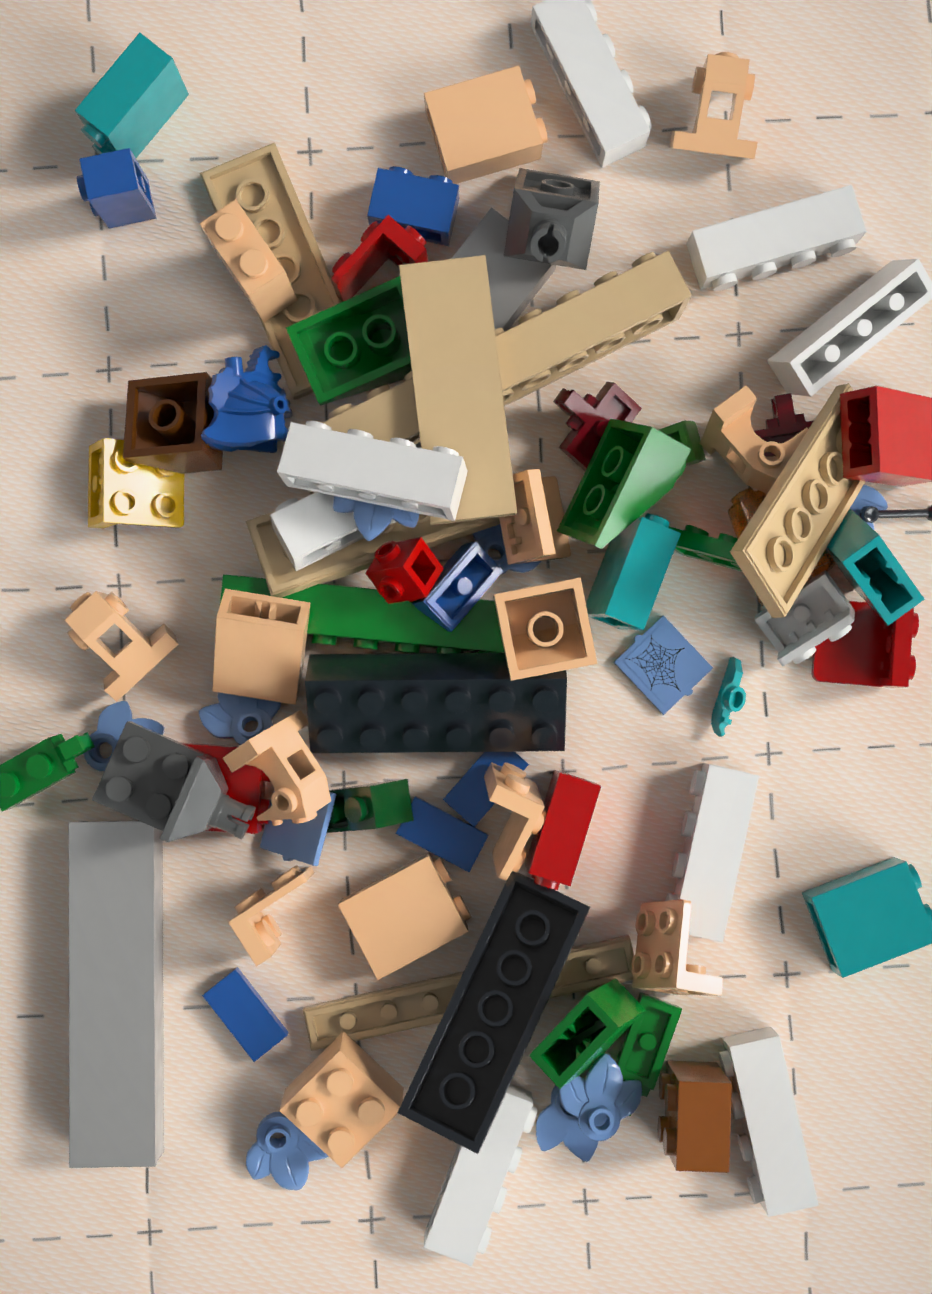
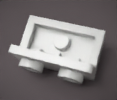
[754,570,855,666]

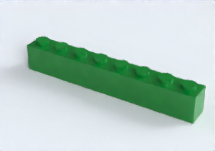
[220,574,505,653]

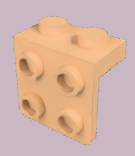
[484,762,546,881]

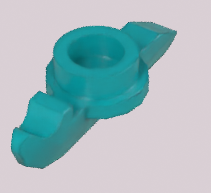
[711,657,746,737]

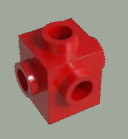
[365,537,444,604]

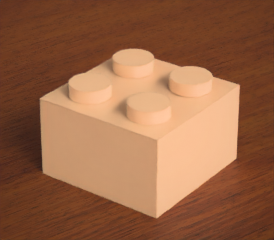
[279,1031,404,1168]

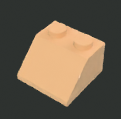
[493,577,597,681]

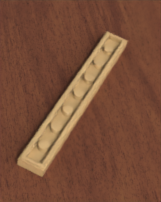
[303,935,634,1051]

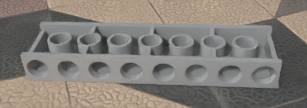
[69,821,164,1168]

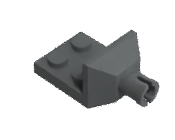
[504,168,600,270]
[92,721,256,842]

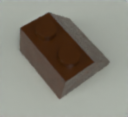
[123,372,223,474]

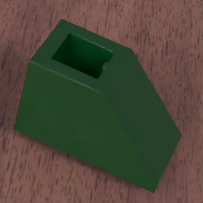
[327,779,414,833]

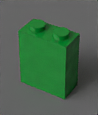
[529,978,646,1089]

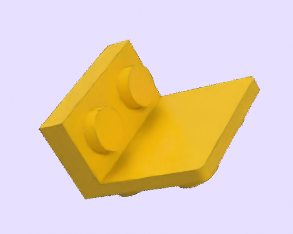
[88,438,185,529]

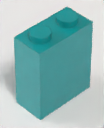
[75,32,189,158]
[825,509,925,625]
[586,513,681,630]
[802,857,932,978]

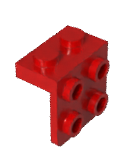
[331,215,428,302]
[811,601,919,688]

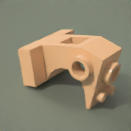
[669,52,758,159]
[700,386,809,494]
[65,591,178,702]
[223,710,331,826]

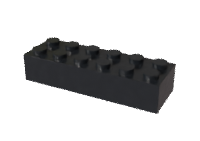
[305,653,567,753]
[397,871,590,1154]

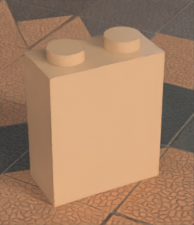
[424,65,548,184]
[199,199,298,323]
[212,589,311,705]
[338,852,472,980]

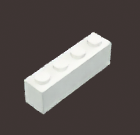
[531,0,652,168]
[686,185,867,291]
[767,259,932,397]
[277,421,468,521]
[270,442,421,571]
[665,763,759,942]
[719,1027,819,1217]
[424,1084,537,1266]

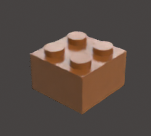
[657,1060,732,1173]

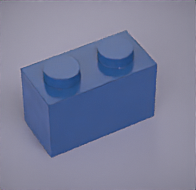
[77,148,157,229]
[367,166,459,246]

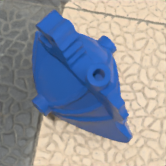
[201,345,293,453]

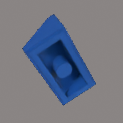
[412,541,503,632]

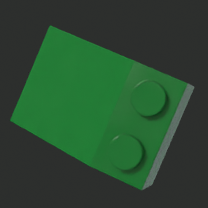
[286,276,412,406]
[557,418,691,549]

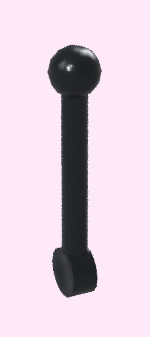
[860,505,932,523]

